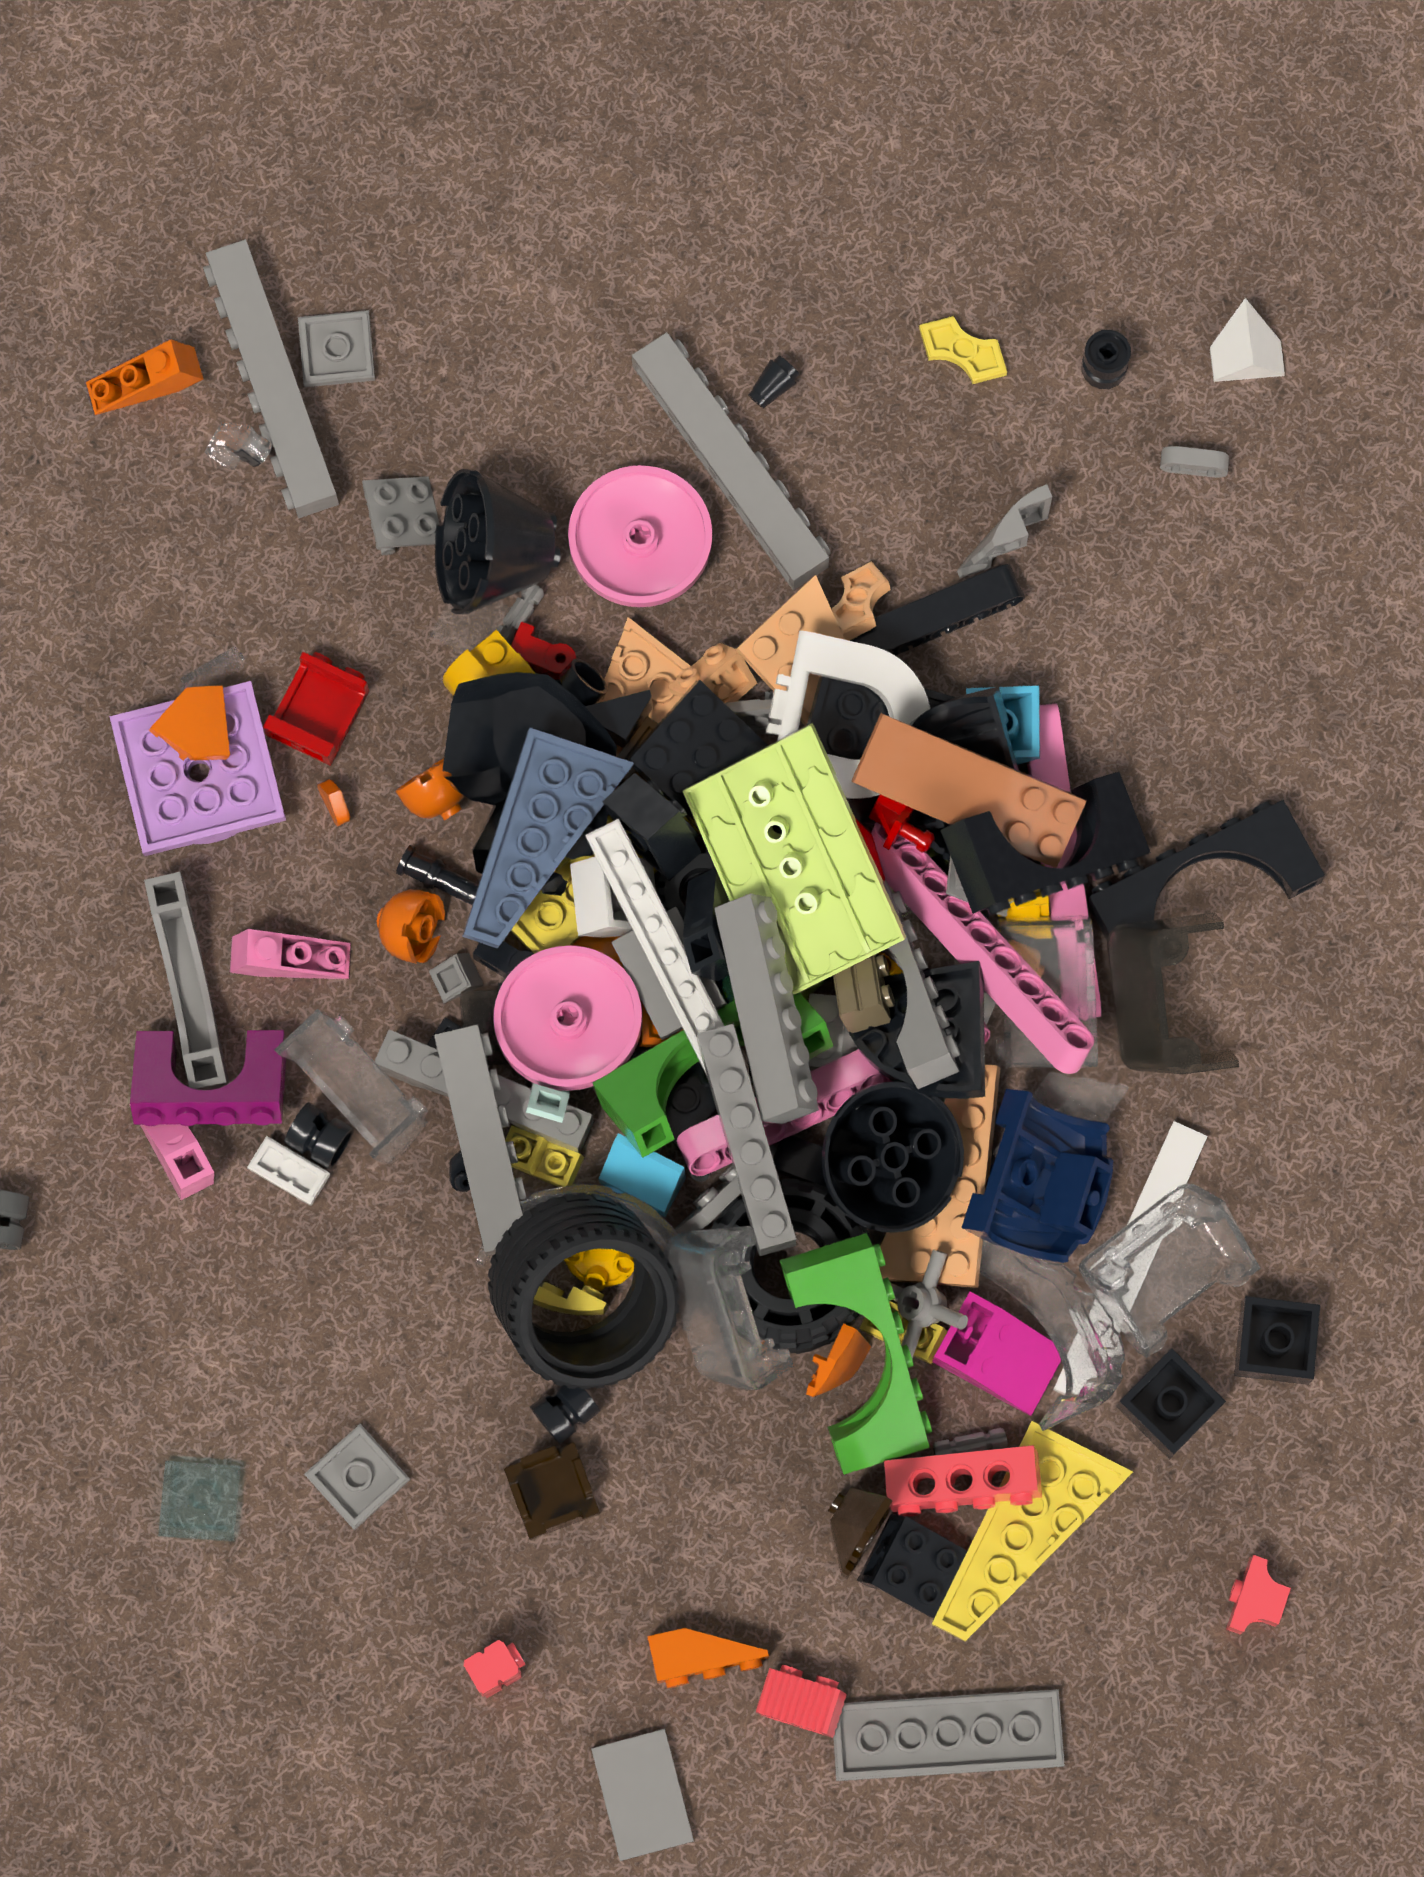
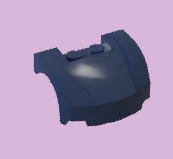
[962,1089,1114,1263]

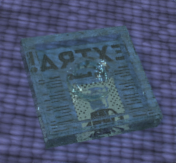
[158,1461,241,1542]

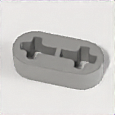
[1160,446,1229,478]

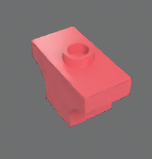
[1226,1555,1291,1634]

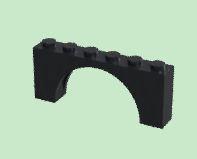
[941,771,1151,915]
[1087,800,1325,980]

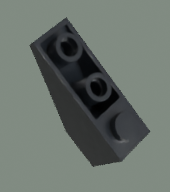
[683,868,729,982]

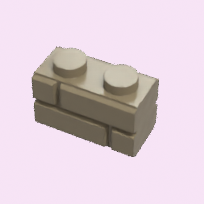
[833,953,895,1033]

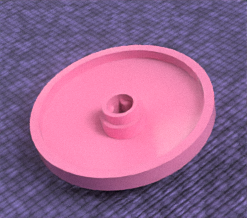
[568,465,712,607]
[494,946,642,1091]

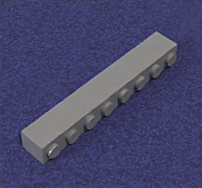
[203,239,339,519]
[632,332,831,591]

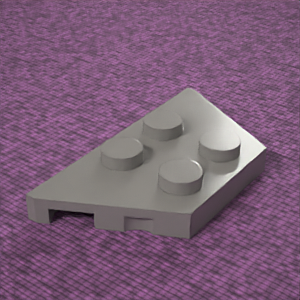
[665,1144,777,1248]

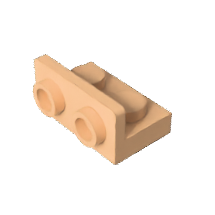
[668,643,757,703]

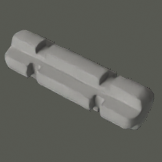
[497,585,544,646]
[933,1428,1008,1455]

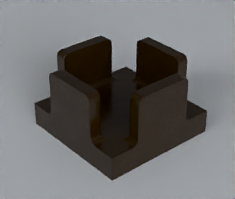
[504,1442,600,1540]

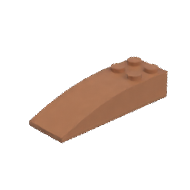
[851,713,1086,868]

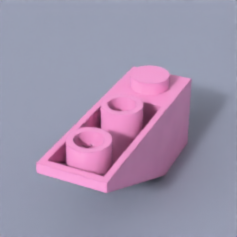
[230,929,350,979]
[140,1124,214,1200]

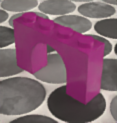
[130,1030,287,1126]

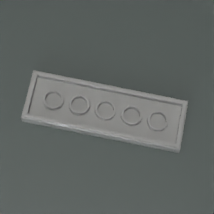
[833,1689,1065,1781]

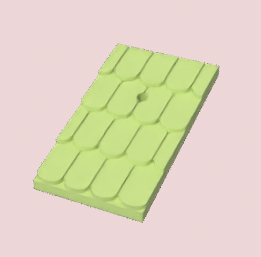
[683,723,906,995]

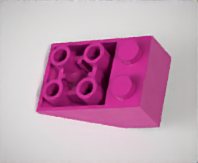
[932,1291,1066,1416]

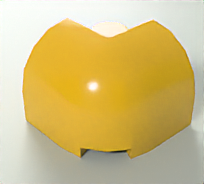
[443,629,535,696]

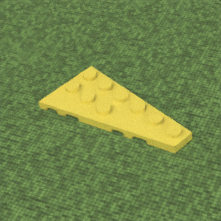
[931,1421,1133,1642]

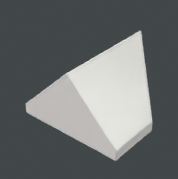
[1210,298,1285,382]

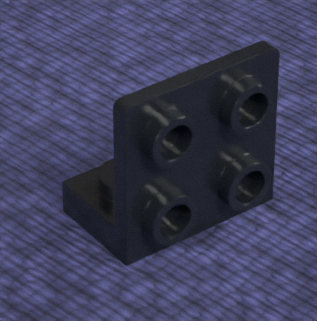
[857,1513,967,1618]

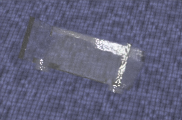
[274,1009,429,1165]

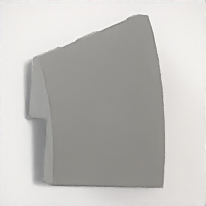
[957,484,1052,578]

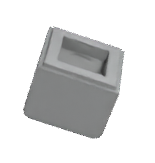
[429,953,484,1003]

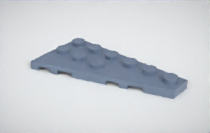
[462,728,634,948]

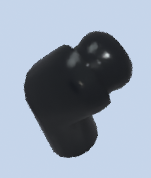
[449,1150,470,1192]

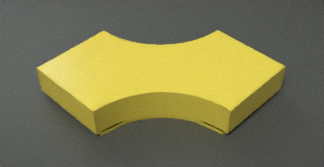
[919,316,1007,384]

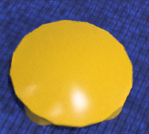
[564,1249,634,1291]

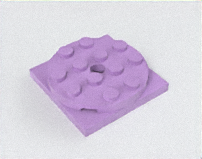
[109,681,286,856]

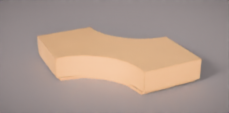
[831,561,891,641]

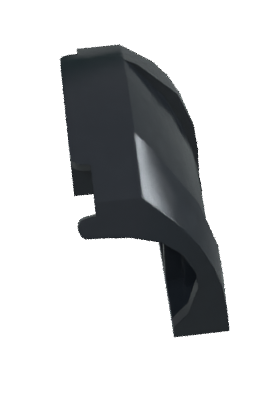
[909,687,1019,861]

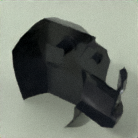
[442,672,617,896]

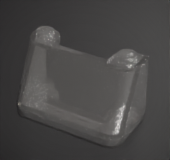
[996,915,1098,1068]
[1079,1184,1261,1358]
[663,1226,794,1391]

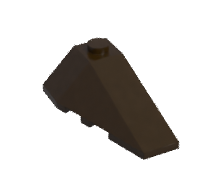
[828,1488,893,1579]

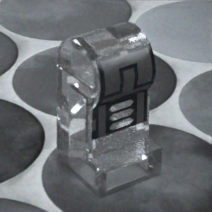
[204,422,272,470]

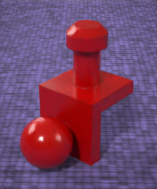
[869,794,935,853]

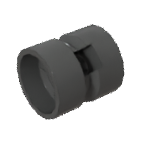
[0,1190,30,1250]

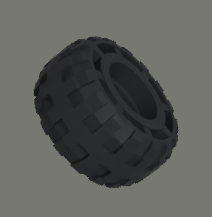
[703,1179,872,1354]

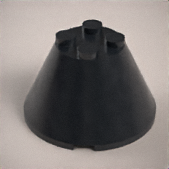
[435,469,561,615]
[822,1081,964,1233]

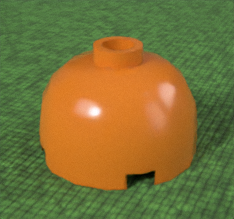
[395,758,465,820]
[377,889,445,964]

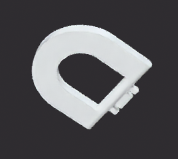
[766,631,930,799]

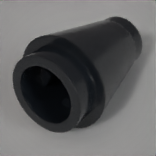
[748,355,800,409]

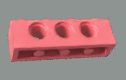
[884,1445,1042,1517]

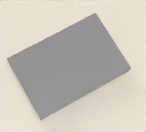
[611,907,727,1040]
[591,1729,694,1861]

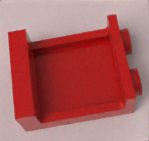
[263,652,369,766]

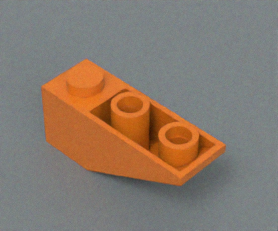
[86,339,204,415]
[647,1628,769,1688]

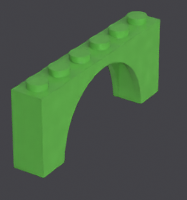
[593,992,833,1158]
[780,1233,932,1475]

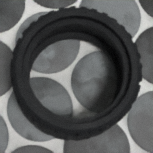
[488,1193,680,1389]

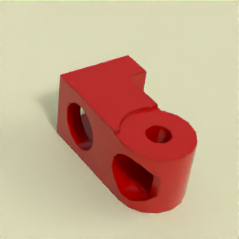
[511,621,576,680]

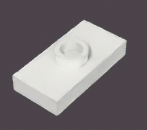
[247,1136,330,1206]

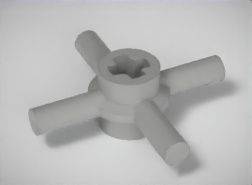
[891,1249,968,1359]

